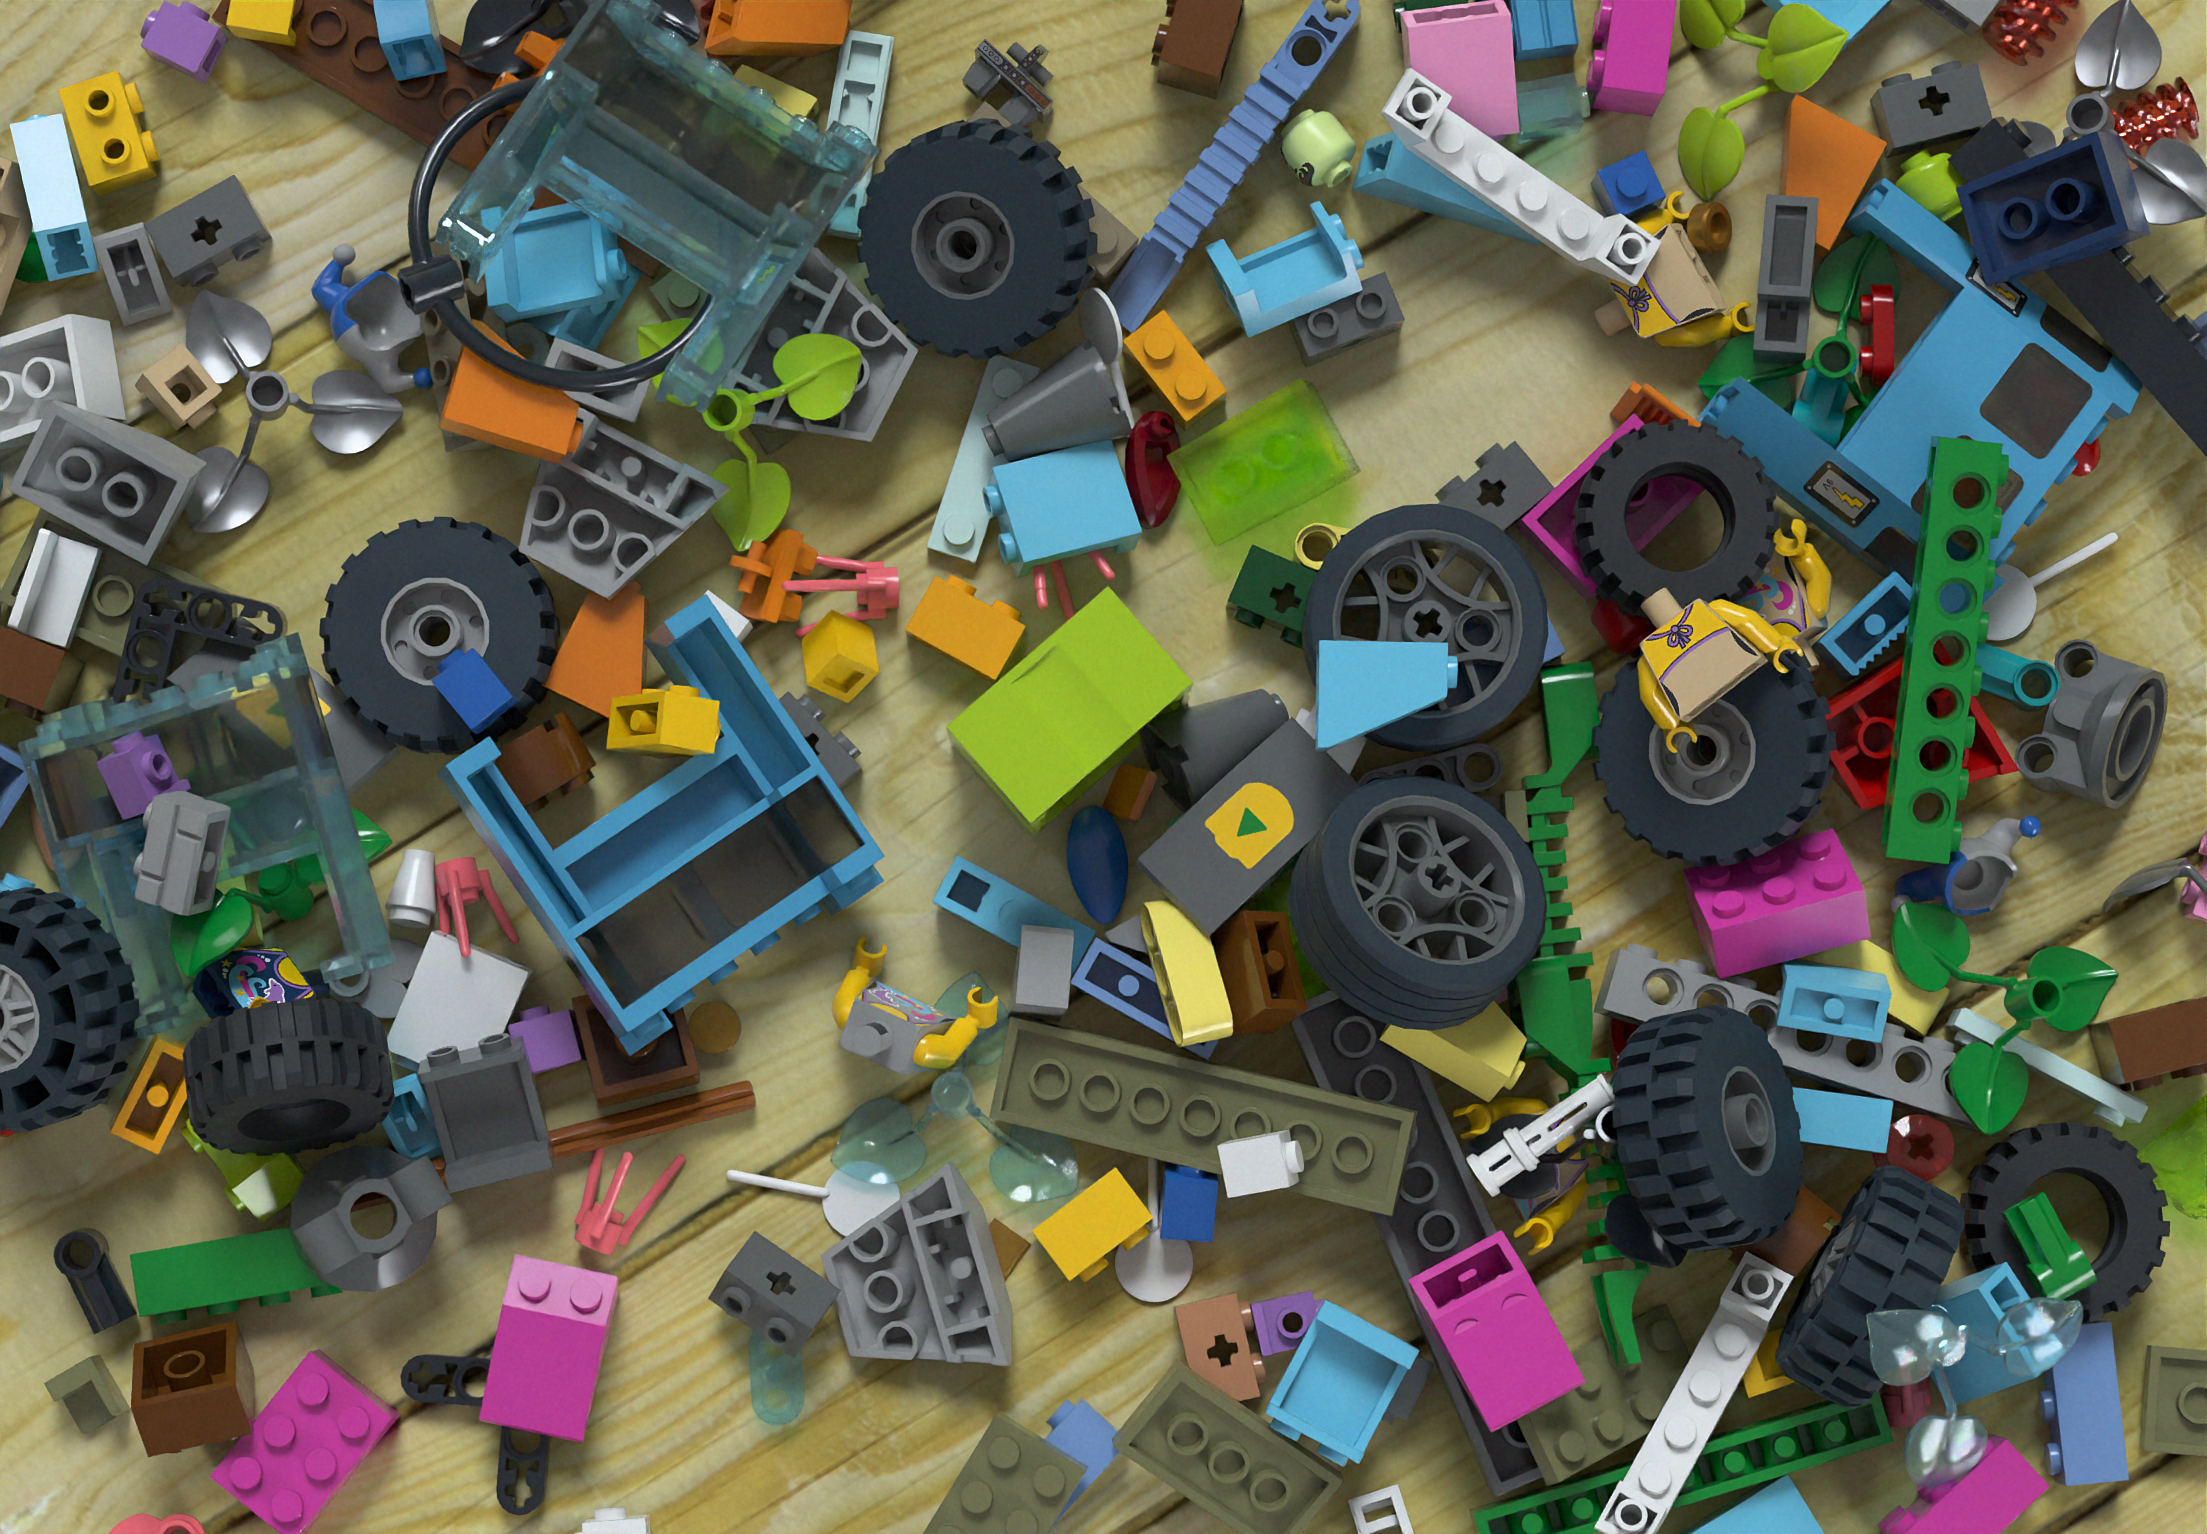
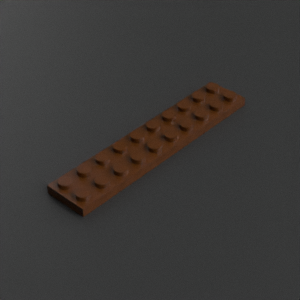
[211,0,697,280]

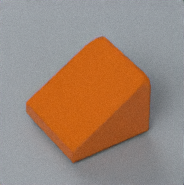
[1102,764,1157,825]

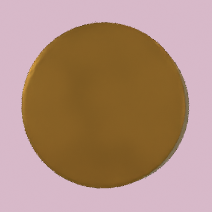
[1687,202,1732,255]
[688,1001,741,1054]

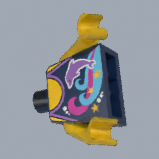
[192,947,329,1020]

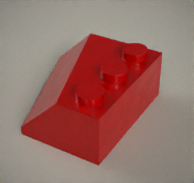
[1825,639,2020,810]

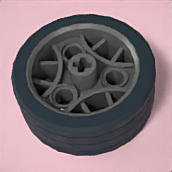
[1301,504,1549,752]
[1288,775,1547,1031]

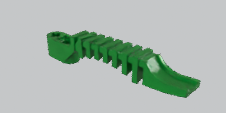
[1521,661,1600,1060]
[1506,955,1650,1367]

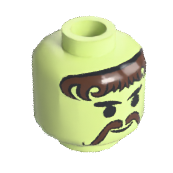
[1280,109,1356,187]

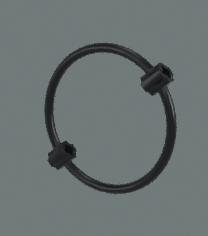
[397,75,748,392]

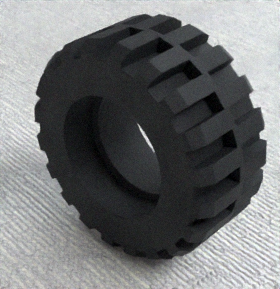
[1572,419,1779,625]
[182,998,395,1156]
[1959,1122,2170,1324]

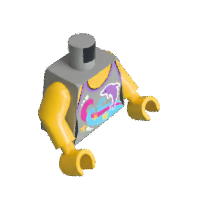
[831,936,998,1075]

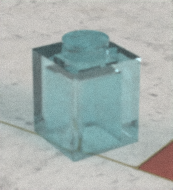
[1516,73,1590,144]

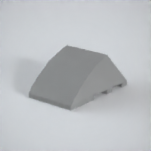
[722,231,918,443]
[518,407,731,600]
[821,1162,1012,1366]

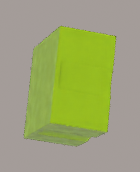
[946,586,1193,838]

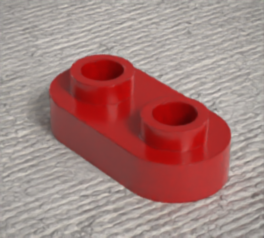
[1859,284,1894,388]

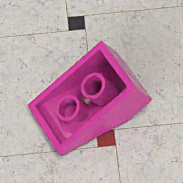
[479,1254,619,1443]

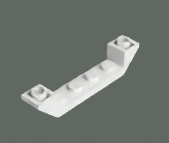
[1381,68,1662,287]
[1594,1251,1793,1534]

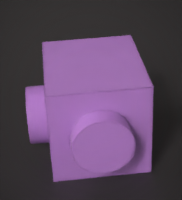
[140,0,228,84]
[507,1005,586,1075]

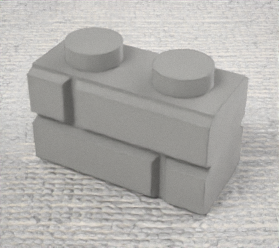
[133,790,231,916]

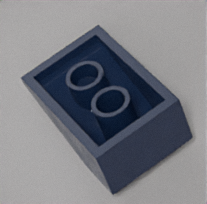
[1956,131,2151,286]

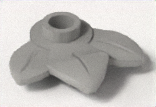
[324,916,424,1018]

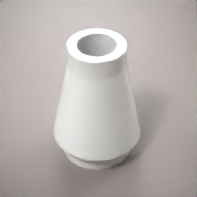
[385,849,436,929]

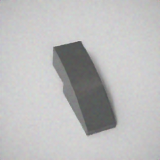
[1753,194,1819,364]

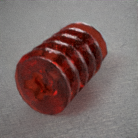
[1982,0,2081,66]
[2109,76,2199,157]
[1872,1114,1955,1181]

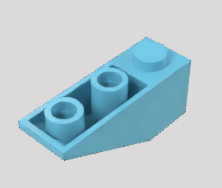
[932,855,1096,977]

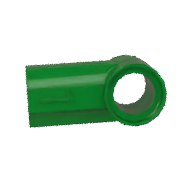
[2001,1192,2097,1307]

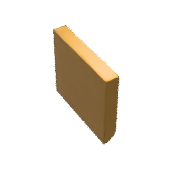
[989,1218,1031,1281]

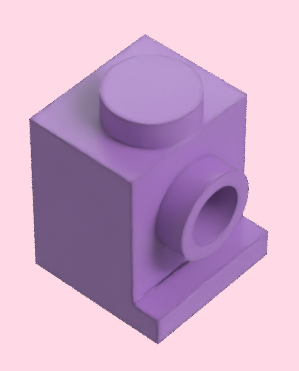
[96,731,191,820]
[1249,1290,1324,1357]

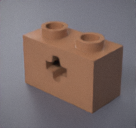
[1174,1292,1267,1401]

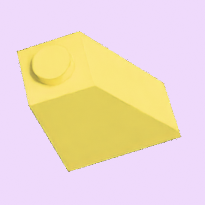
[1379,955,1527,1103]

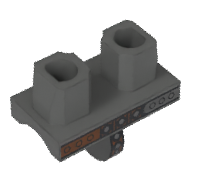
[962,39,1054,128]

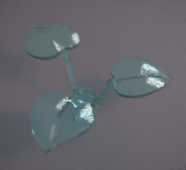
[830,971,1078,1203]
[1866,1297,2083,1488]

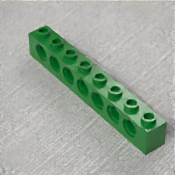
[1879,436,2009,864]
[1469,1391,1894,1534]

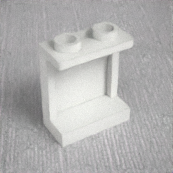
[387,930,534,1072]

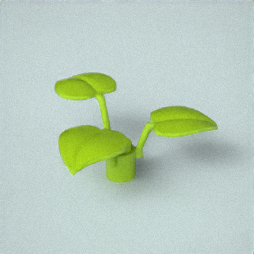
[1678,0,1849,201]
[637,318,863,552]

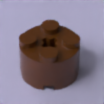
[494,710,597,816]
[1728,1184,1843,1279]

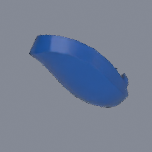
[1066,805,1128,924]

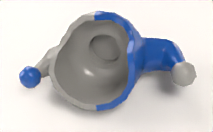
[311,244,434,394]
[1890,815,2041,915]

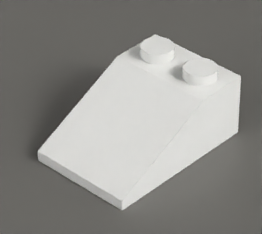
[0,314,126,450]

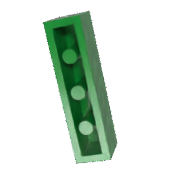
[130,1227,343,1325]

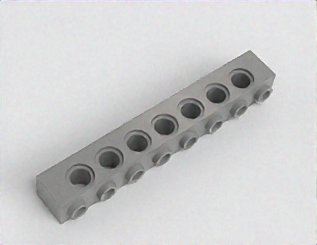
[1593,943,2002,1135]

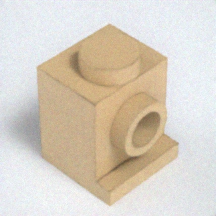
[134,343,223,431]

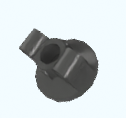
[2014,639,2168,809]
[289,1145,453,1292]

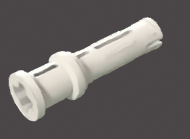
[1466,1074,1615,1197]

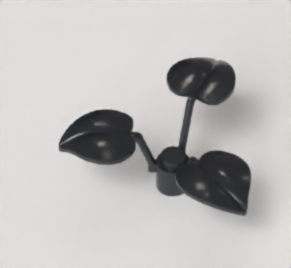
[459,0,700,75]
[1465,1068,1688,1269]

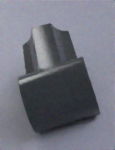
[53,1228,137,1334]

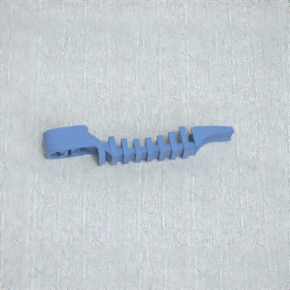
[1106,0,1361,333]

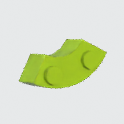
[180,1100,306,1223]

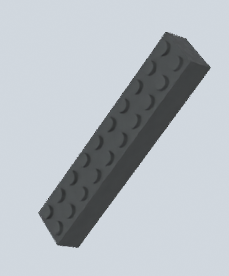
[1289,990,1543,1497]

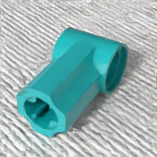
[1789,359,1858,449]
[1975,643,2061,712]

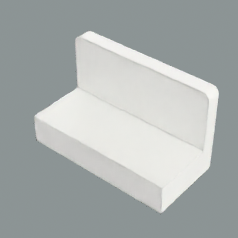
[7,528,102,649]

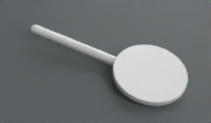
[1080,288,1135,438]
[1981,532,2118,641]
[1115,1157,1193,1302]
[726,1161,900,1237]

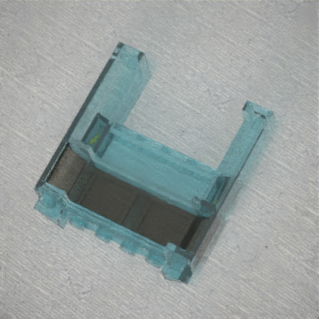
[435,0,881,413]
[18,632,397,1039]

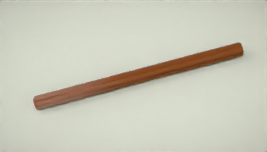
[350,1080,756,1212]

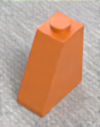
[704,0,853,57]
[1779,94,1887,260]
[438,319,584,465]
[542,580,649,720]

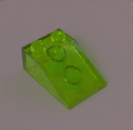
[1166,379,1361,547]

